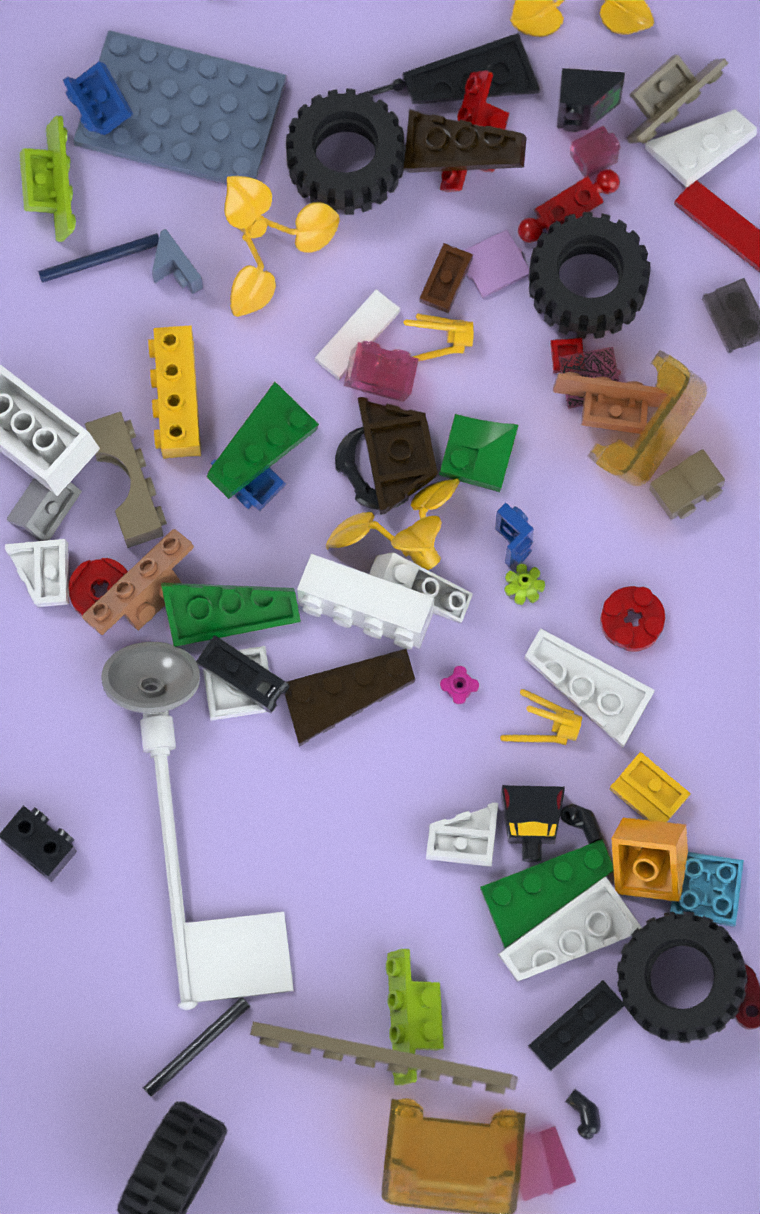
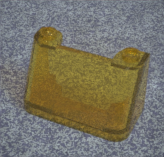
[587,350,707,486]
[381,1098,526,1214]

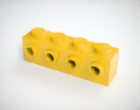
[148,325,201,459]

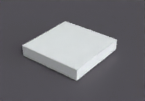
[203,646,275,721]

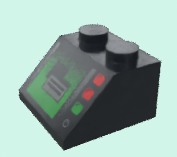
[557,68,625,132]

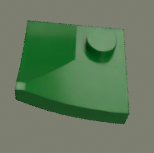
[439,414,519,492]

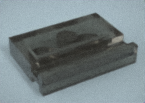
[702,278,760,354]

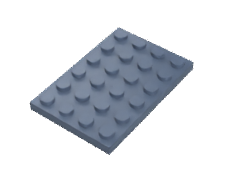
[73,30,287,184]

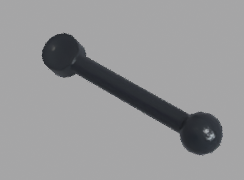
[357,78,405,96]

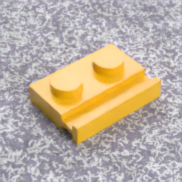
[609,751,691,822]

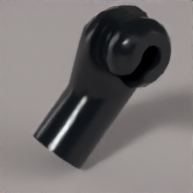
[560,804,604,844]
[565,1089,601,1139]

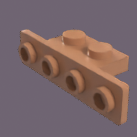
[553,372,683,434]
[82,529,194,635]

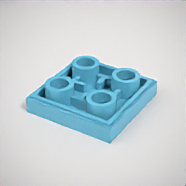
[670,852,744,927]

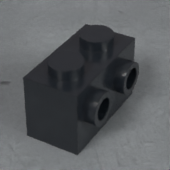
[0,805,77,882]

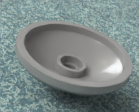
[101,642,200,713]

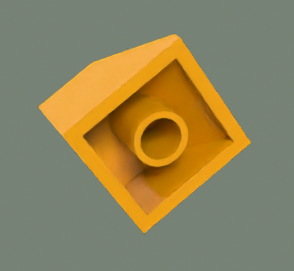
[611,817,688,902]

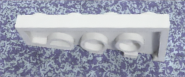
[524,628,655,748]
[498,877,642,981]

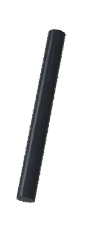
[142,997,251,1097]

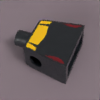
[501,785,565,862]

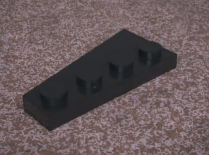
[402,33,540,105]

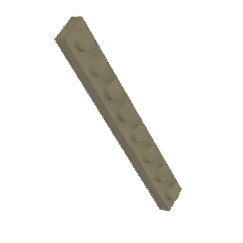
[250,1021,518,1095]

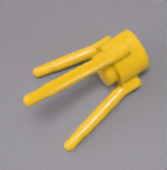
[403,314,474,363]
[500,689,582,745]

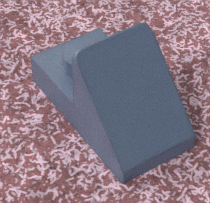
[152,228,203,294]

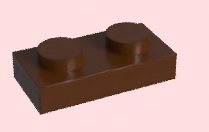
[419,243,473,314]

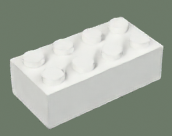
[0,365,100,496]
[297,554,434,649]

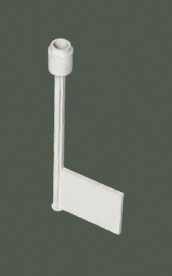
[140,711,294,1010]

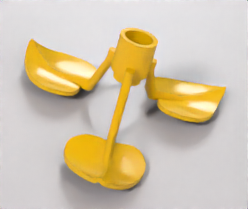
[510,0,654,37]
[224,176,340,317]
[325,479,460,570]

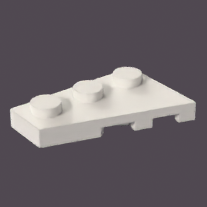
[645,109,757,187]

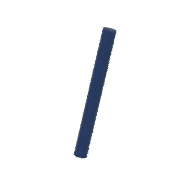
[38,233,159,283]

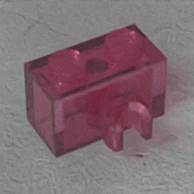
[343,341,419,402]

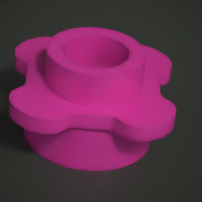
[440,666,479,704]

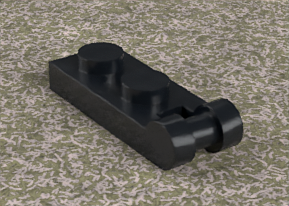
[196,635,290,713]

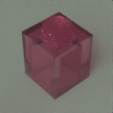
[570,125,621,178]

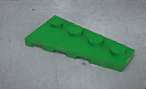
[206,382,319,499]
[161,582,301,647]
[480,839,614,949]

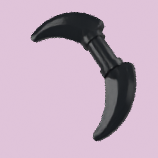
[335,427,409,510]

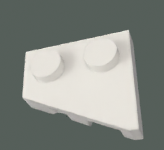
[5,539,69,607]
[426,802,498,867]

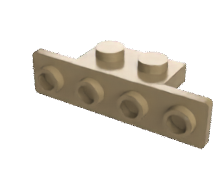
[626,54,728,144]

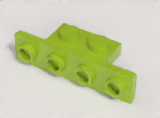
[19,115,76,242]
[385,948,444,1086]

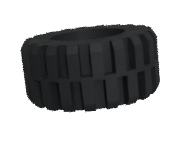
[285,88,405,215]
[528,212,651,339]
[617,911,747,1043]
[117,1101,227,1214]

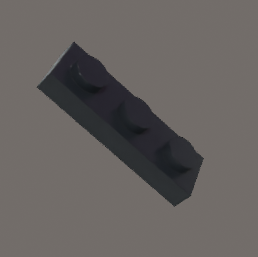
[528,980,625,1072]

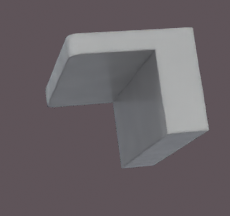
[7,478,82,541]

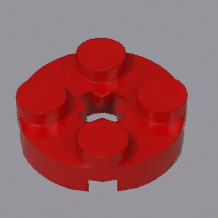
[69,558,128,616]
[600,586,666,652]

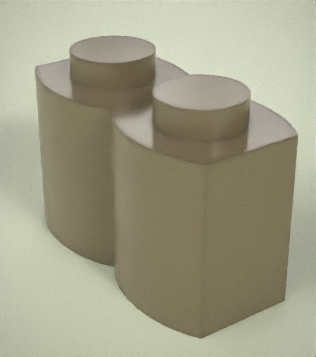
[649,449,725,520]

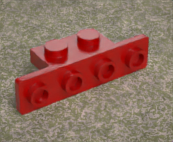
[440,71,510,192]

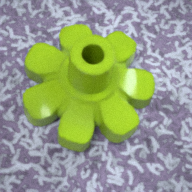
[504,564,545,605]

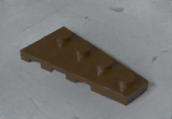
[403,109,527,173]
[285,648,415,747]

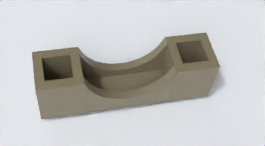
[84,411,167,548]

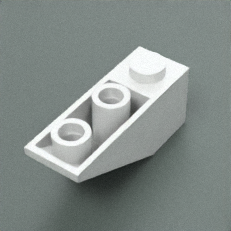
[369,552,473,623]

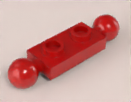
[518,169,620,243]

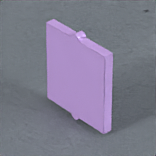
[463,229,529,298]

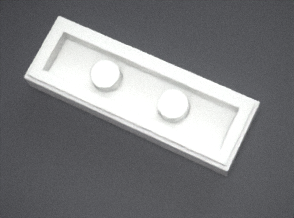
[315,289,400,380]

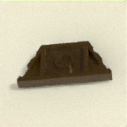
[358,397,437,515]

